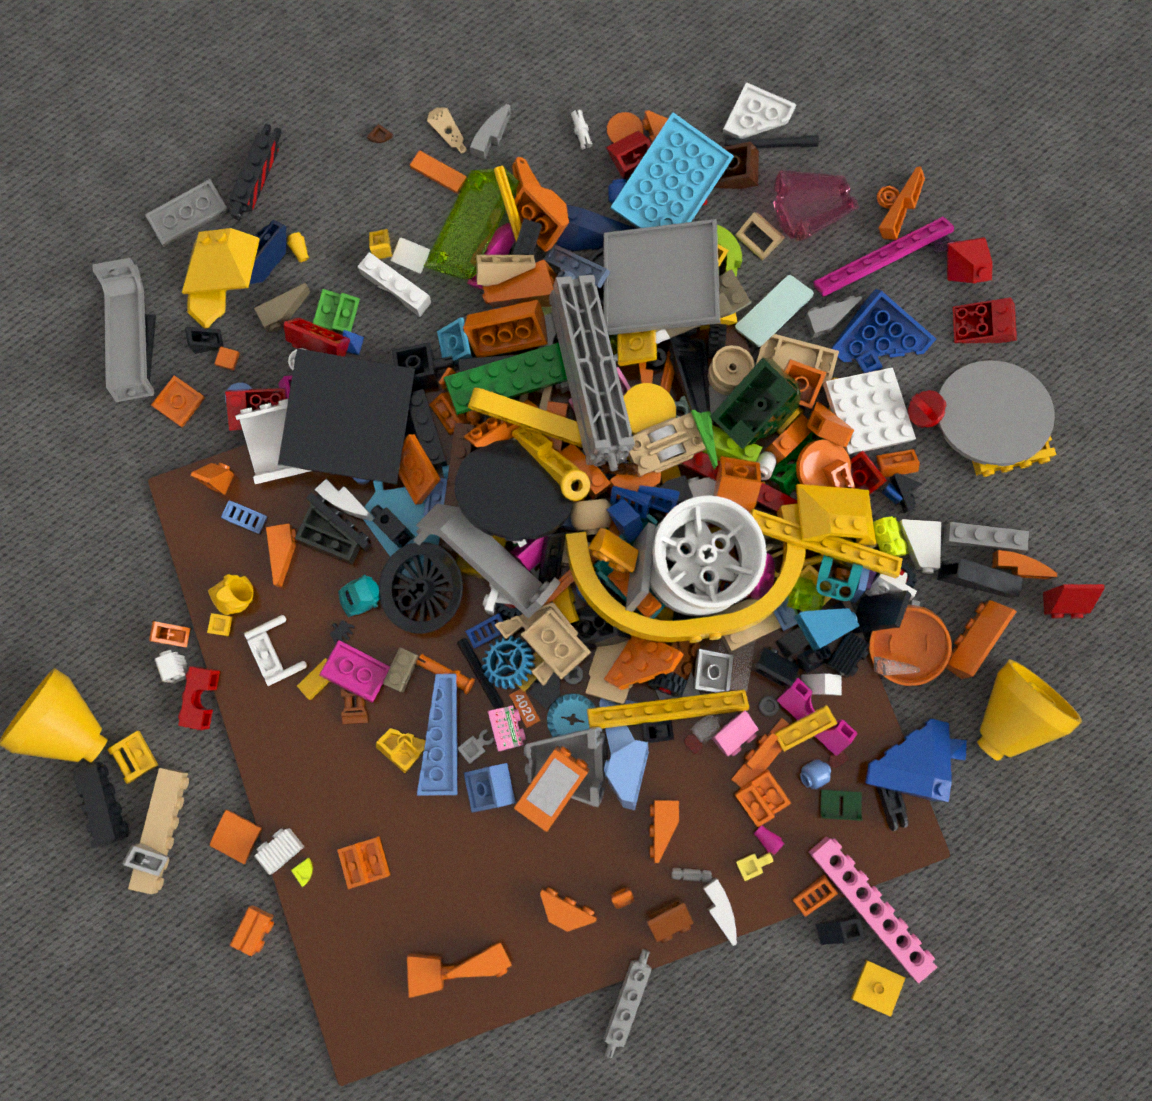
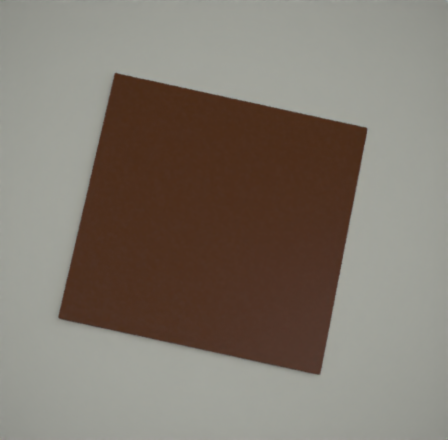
[148,320,950,1086]

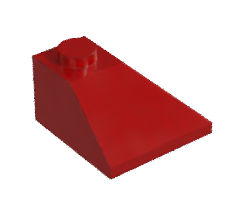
[947,237,992,283]

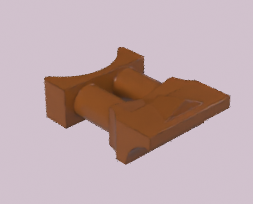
[341,689,368,725]

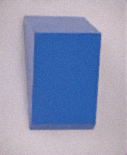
[606,499,643,543]

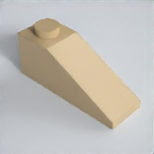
[476,255,535,286]

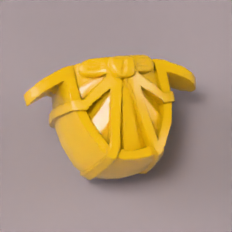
[208,574,253,615]

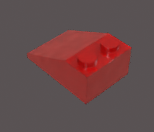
[1043,584,1105,619]

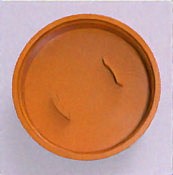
[869,605,952,686]

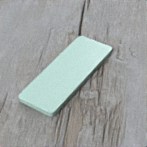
[735,275,814,347]

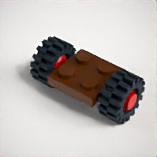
[648,612,704,698]

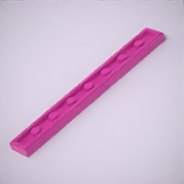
[813,216,954,297]

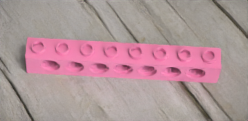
[808,836,937,983]

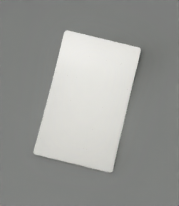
[378,237,430,293]

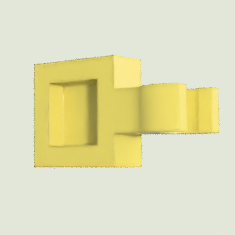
[736,853,774,881]

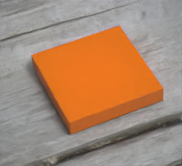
[151,375,205,428]

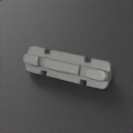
[671,868,712,882]

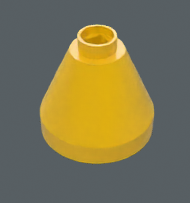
[977,660,1082,761]
[0,668,108,763]

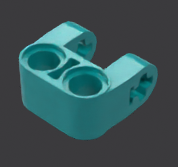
[816,555,863,601]

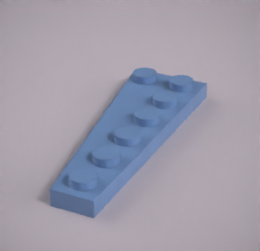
[417,673,458,795]

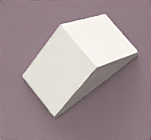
[801,674,842,695]

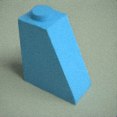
[794,608,859,651]

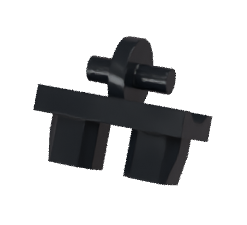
[797,645,832,674]

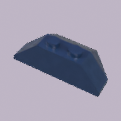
[249,220,286,284]

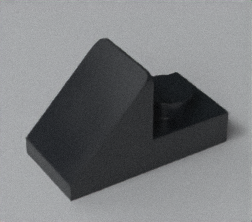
[890,473,922,513]

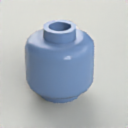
[800,759,831,789]

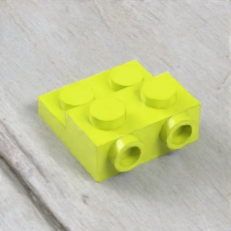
[873,516,909,557]

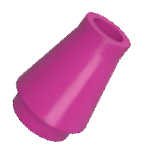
[754,825,785,855]

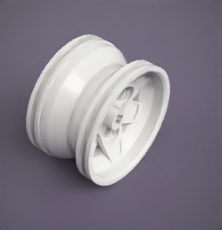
[649,496,766,617]

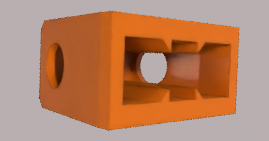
[407,954,455,998]

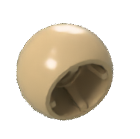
[570,499,612,535]

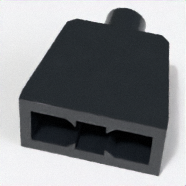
[371,505,415,548]

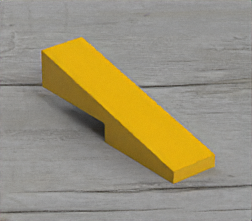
[512,427,579,485]

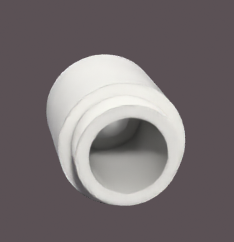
[756,452,776,480]

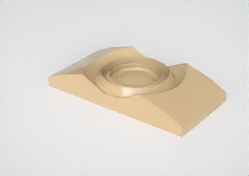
[756,334,839,387]

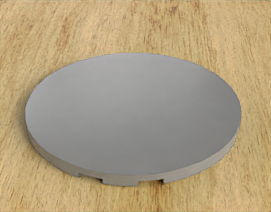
[938,360,1055,466]

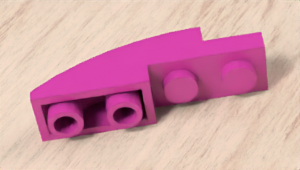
[467,223,515,290]

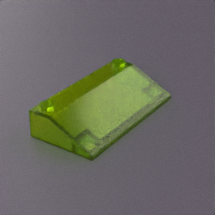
[423,168,520,279]

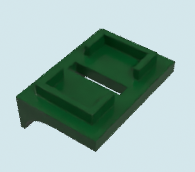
[820,790,863,821]

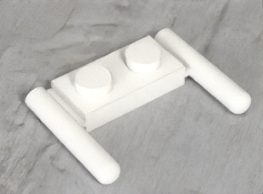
[244,615,307,686]

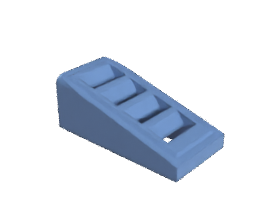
[221,500,268,534]

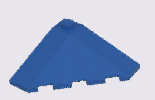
[831,289,936,362]
[865,718,952,802]

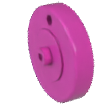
[750,553,775,600]

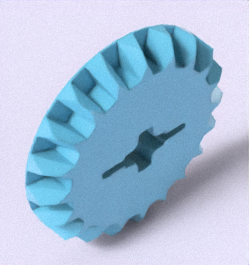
[547,694,596,737]

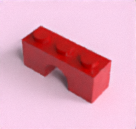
[178,666,220,730]

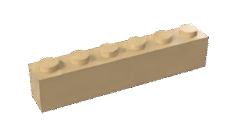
[128,768,189,894]

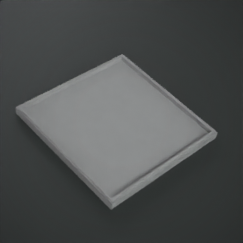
[604,219,720,335]

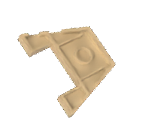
[495,602,578,686]

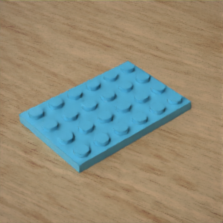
[610,112,734,229]

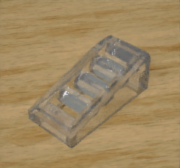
[874,657,920,676]

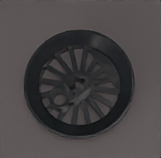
[379,542,463,634]

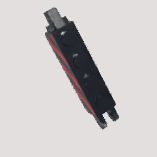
[229,124,282,221]

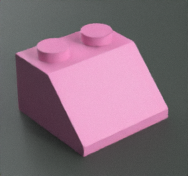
[711,711,759,756]

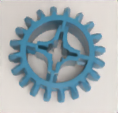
[482,636,535,689]

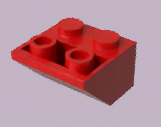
[606,130,651,179]

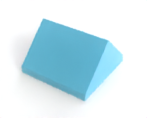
[437,317,472,365]

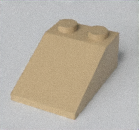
[713,597,781,653]

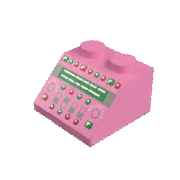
[488,706,526,751]

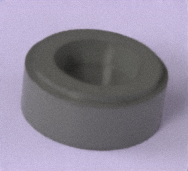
[758,696,779,716]

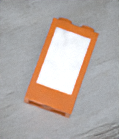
[514,746,590,832]

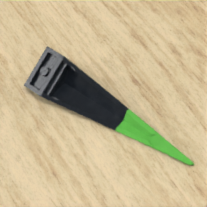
[666,336,718,469]

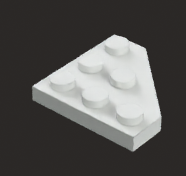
[723,83,796,138]

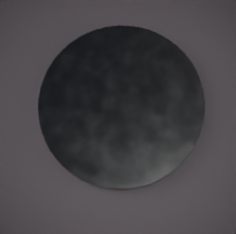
[455,440,575,541]

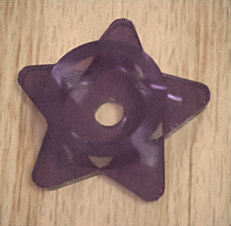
[931,236,956,253]

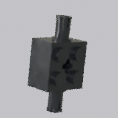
[392,342,455,392]

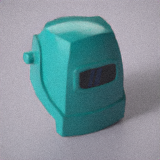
[338,575,380,617]

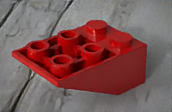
[953,297,1017,343]
[225,388,286,431]

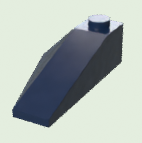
[557,204,637,251]

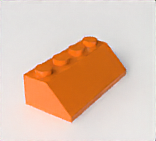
[463,300,548,358]
[945,600,1017,679]

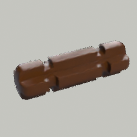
[600,462,638,475]

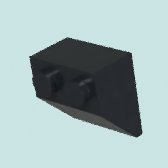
[751,646,800,688]

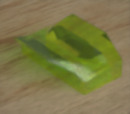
[787,577,825,611]

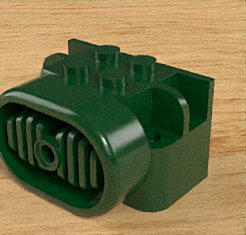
[710,358,801,449]

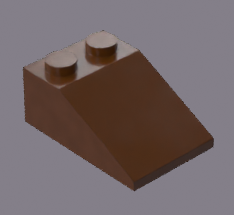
[714,142,759,189]

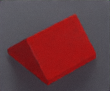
[850,450,887,495]

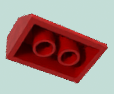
[284,318,351,357]

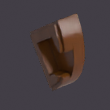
[367,123,393,143]

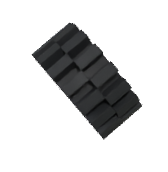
[707,324,727,358]

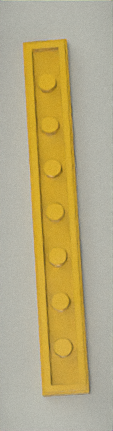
[750,509,902,579]
[587,690,749,729]

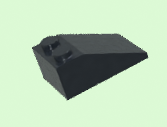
[571,597,631,649]

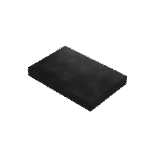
[851,590,911,634]

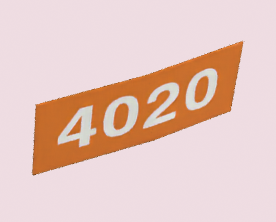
[509,689,541,728]

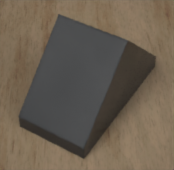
[185,327,224,354]
[641,720,674,743]

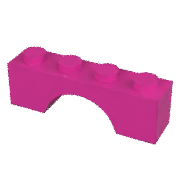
[777,678,858,756]

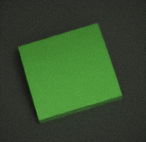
[313,289,360,333]

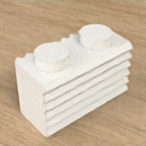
[155,650,189,684]
[255,828,304,875]

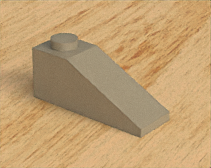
[254,283,311,333]

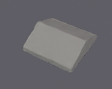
[693,649,733,693]

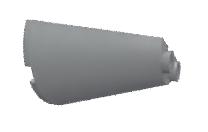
[524,727,608,807]

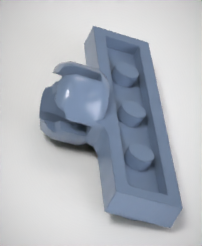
[544,244,610,288]

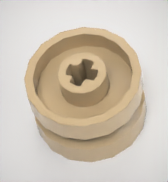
[708,345,755,396]

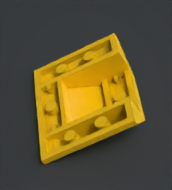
[182,228,260,294]
[796,484,876,546]

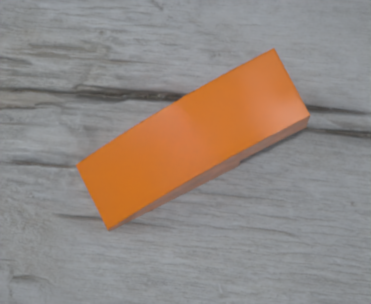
[992,550,1057,580]

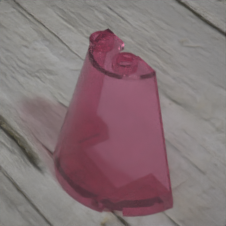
[774,170,859,241]

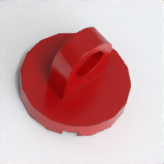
[908,390,946,428]

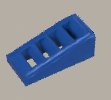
[638,485,680,513]
[610,486,652,519]
[465,613,506,649]

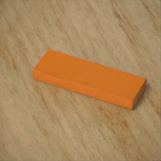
[410,150,467,194]

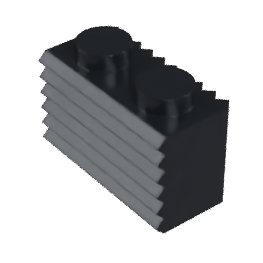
[826,631,870,678]

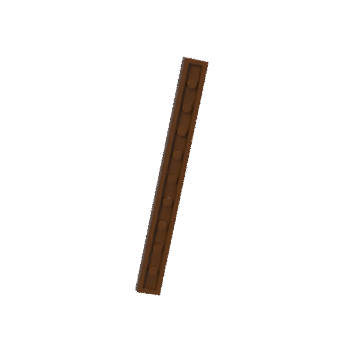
[429,423,476,617]

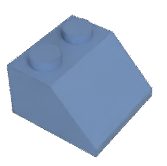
[464,763,516,813]

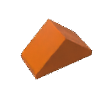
[149,621,191,647]

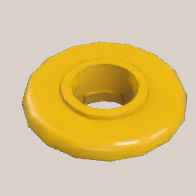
[561,469,590,501]

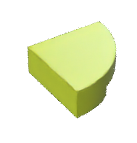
[291,858,313,887]

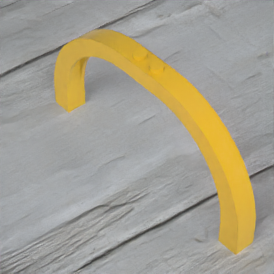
[565,504,806,643]

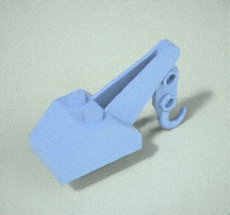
[599,698,666,810]

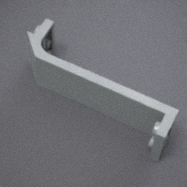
[93,258,154,402]
[413,504,561,618]

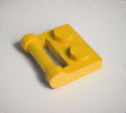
[107,731,158,784]

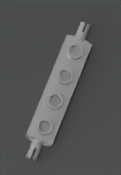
[603,949,652,1058]

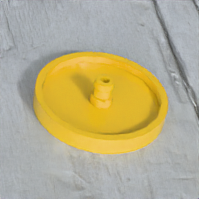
[624,383,676,436]

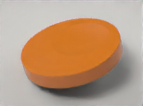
[796,439,851,487]

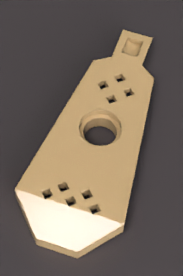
[427,108,467,154]

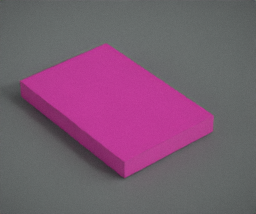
[319,640,390,703]

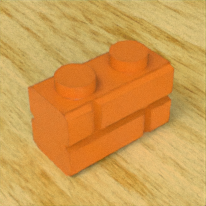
[230,905,274,956]

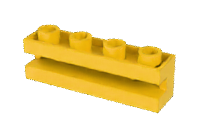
[972,435,1056,477]

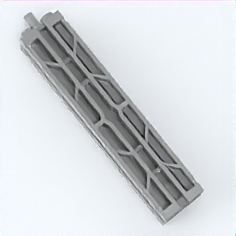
[549,275,635,471]

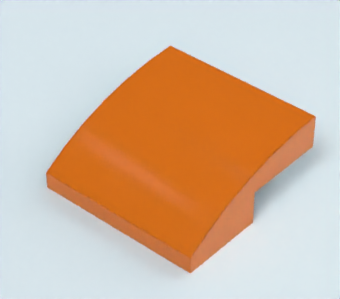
[735,769,791,827]
[209,810,263,864]
[337,836,390,889]

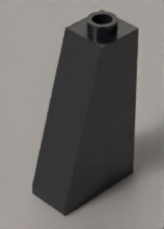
[937,558,1023,598]

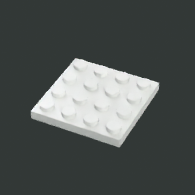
[823,368,916,455]

